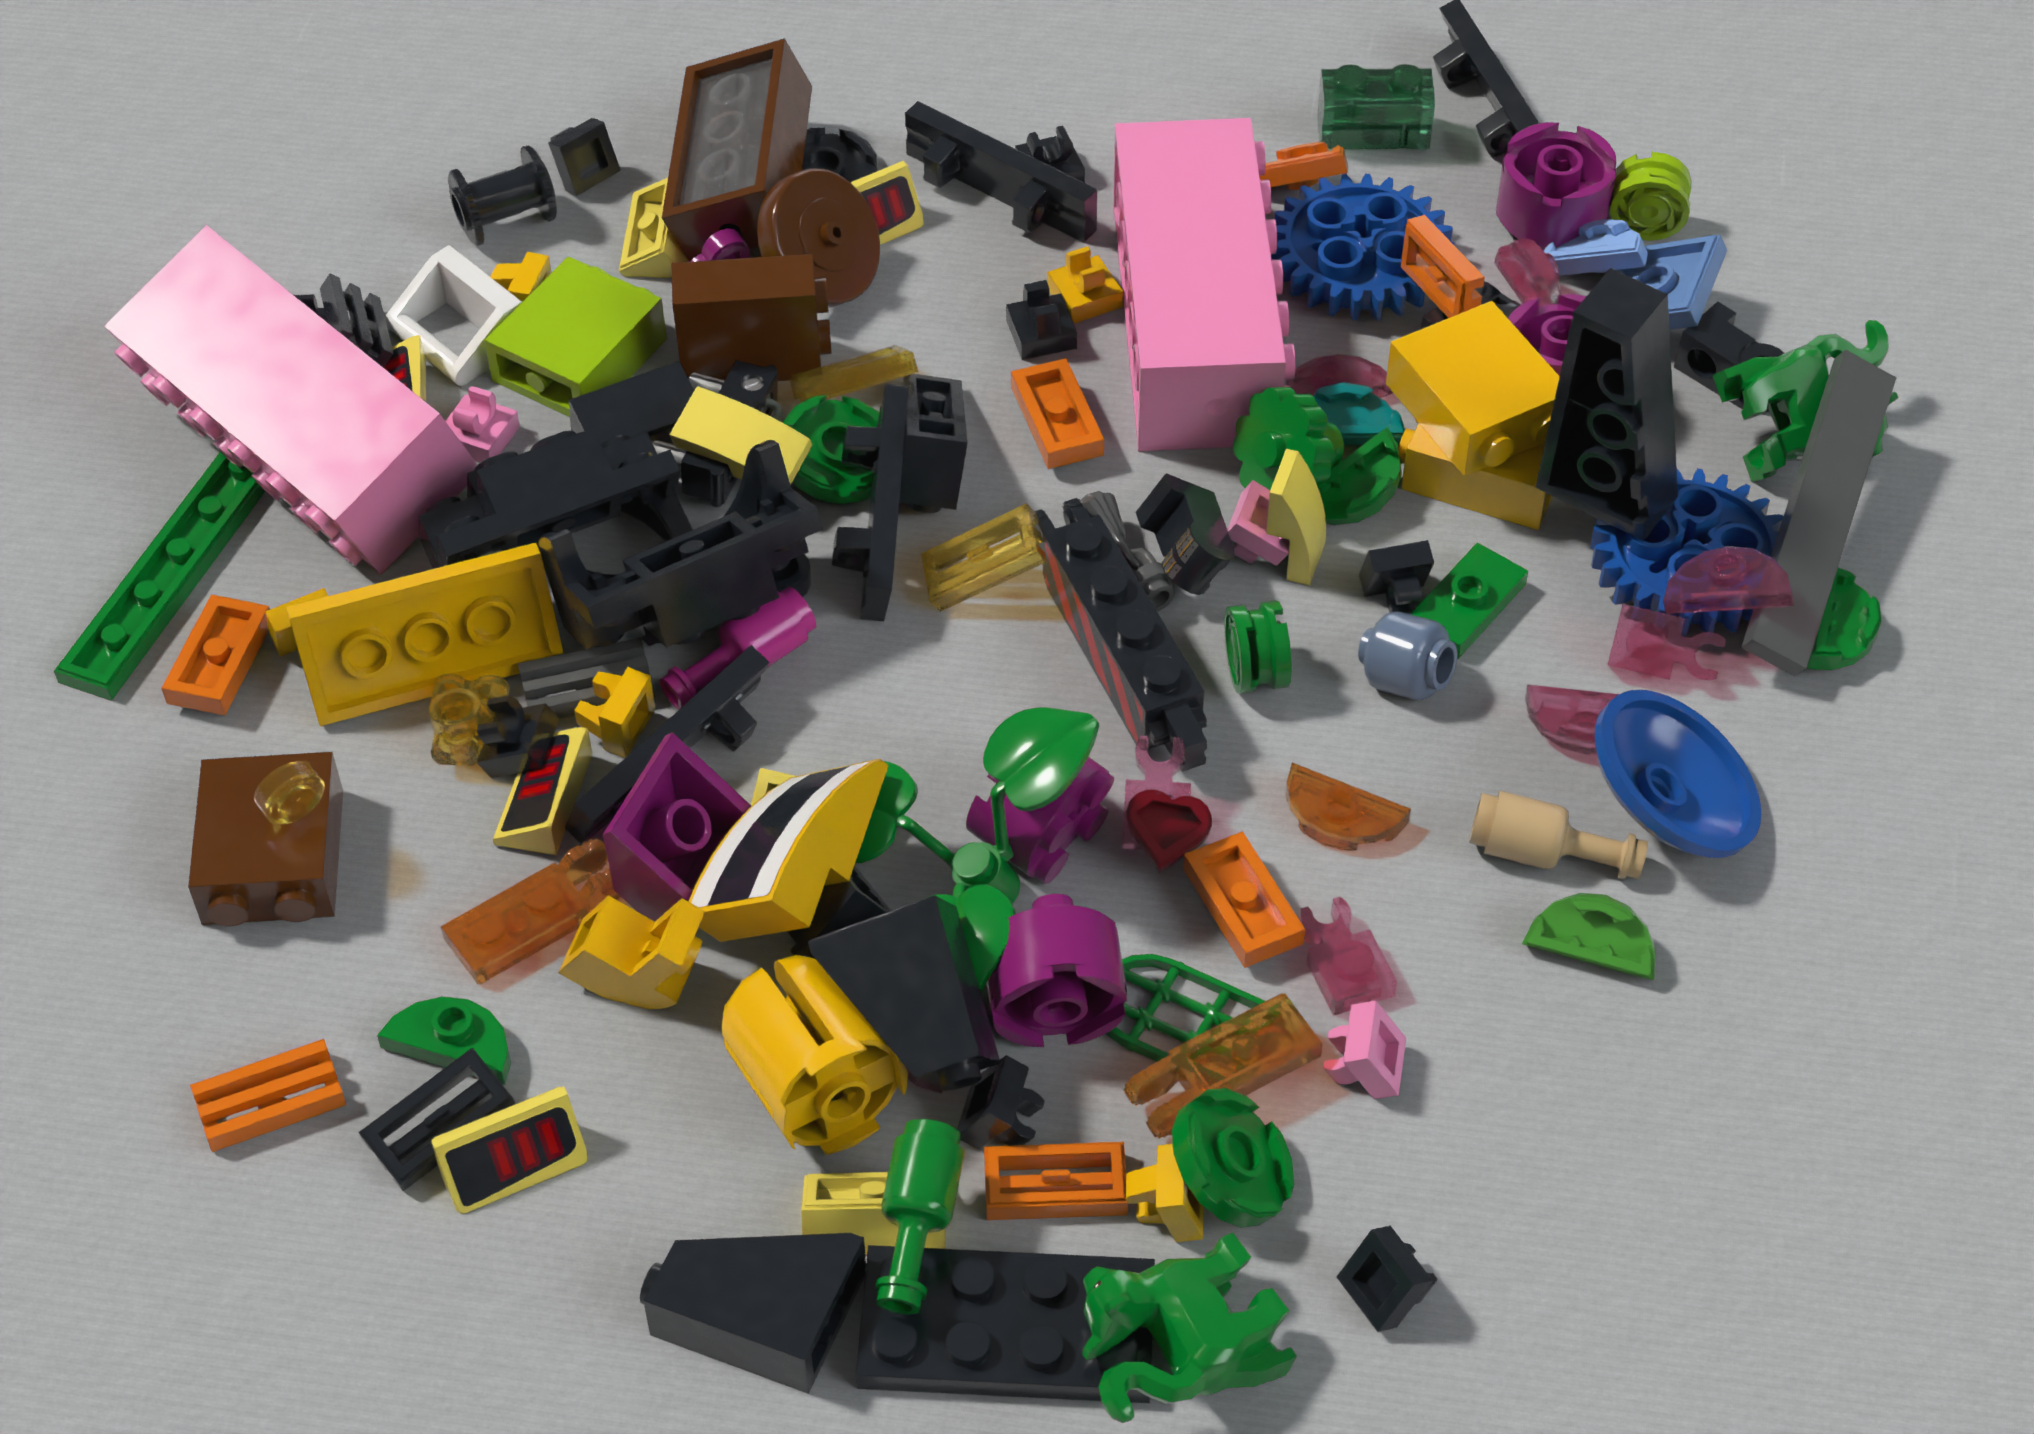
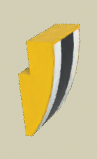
[688,759,889,942]

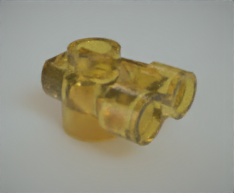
[429,674,510,766]

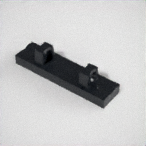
[1433,0,1539,158]
[905,101,1098,243]
[832,384,909,622]
[565,645,770,845]

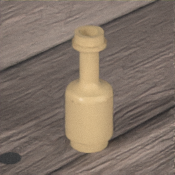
[1469,790,1648,879]

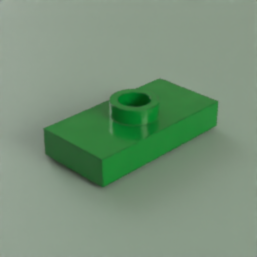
[1410,542,1529,659]

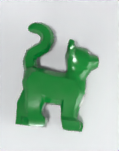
[1713,320,1898,482]
[1082,1233,1297,1423]

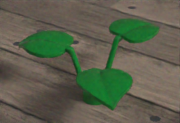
[855,707,1099,993]

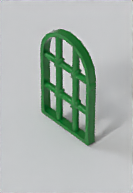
[1106,954,1281,1091]

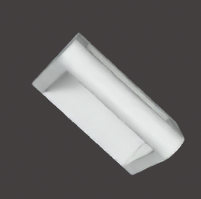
[385,245,522,386]

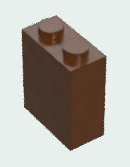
[671,254,832,381]
[188,752,343,926]

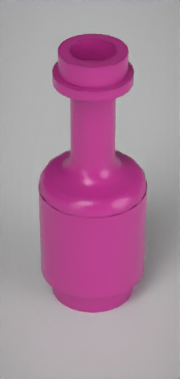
[660,587,816,710]

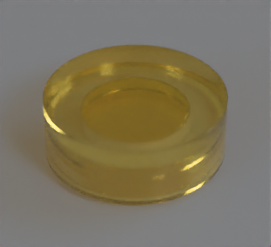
[254,761,325,824]

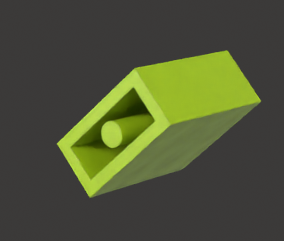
[484,256,667,417]

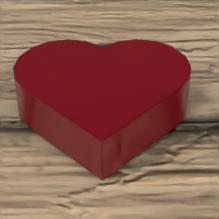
[1126,789,1212,873]

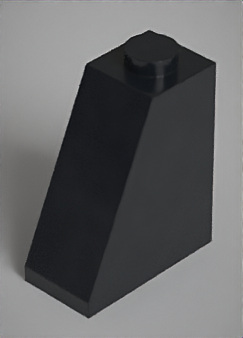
[808,895,1001,1091]
[640,1233,866,1394]

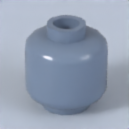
[1358,612,1457,700]

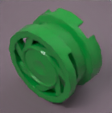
[1224,600,1292,694]

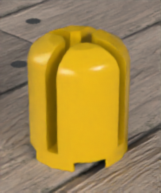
[722,955,908,1155]

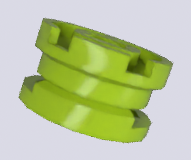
[1610,152,1692,241]

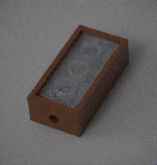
[662,38,812,262]

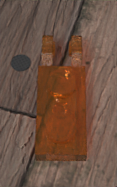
[440,838,621,984]
[1123,993,1323,1139]

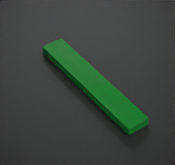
[54,452,266,701]

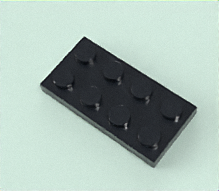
[856,1245,1155,1404]

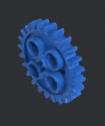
[1271,173,1455,321]
[1590,468,1783,637]

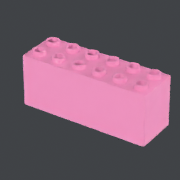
[1113,118,1295,451]
[105,225,477,574]

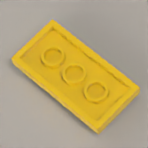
[286,543,564,726]

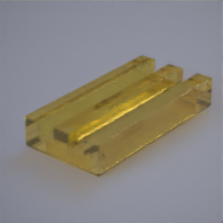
[789,345,918,402]
[921,503,1047,612]

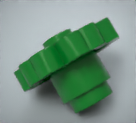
[1233,387,1344,490]

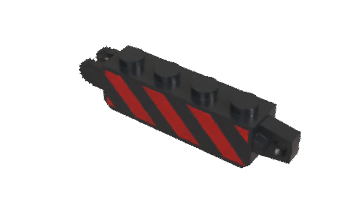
[1027,498,1207,772]

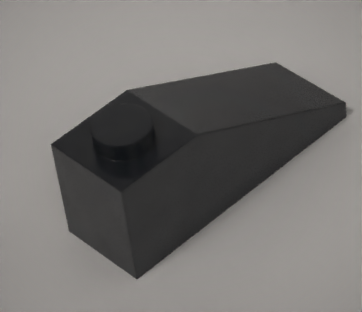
[900,372,968,513]

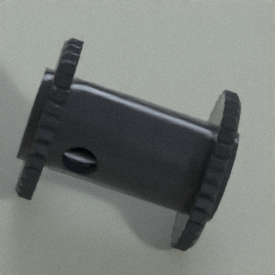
[448,145,557,246]

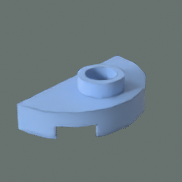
[1535,219,1648,277]

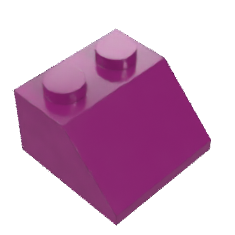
[603,733,751,921]

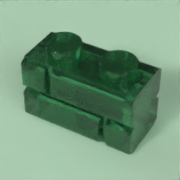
[1317,64,1435,150]

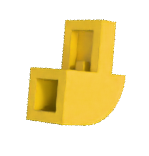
[558,895,705,1009]

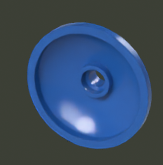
[1595,690,1761,858]

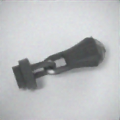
[1080,491,1175,612]

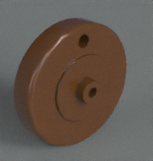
[757,168,880,308]

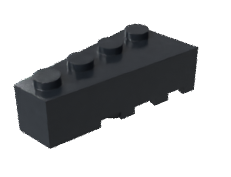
[1535,268,1678,541]

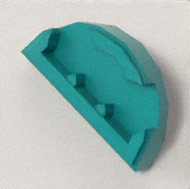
[1313,382,1405,445]

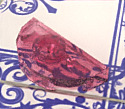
[1494,238,1561,306]
[1286,354,1393,398]
[1663,546,1794,614]
[1525,684,1619,755]

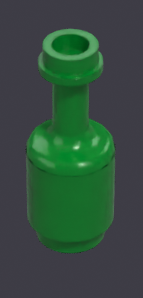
[875,1119,965,1315]

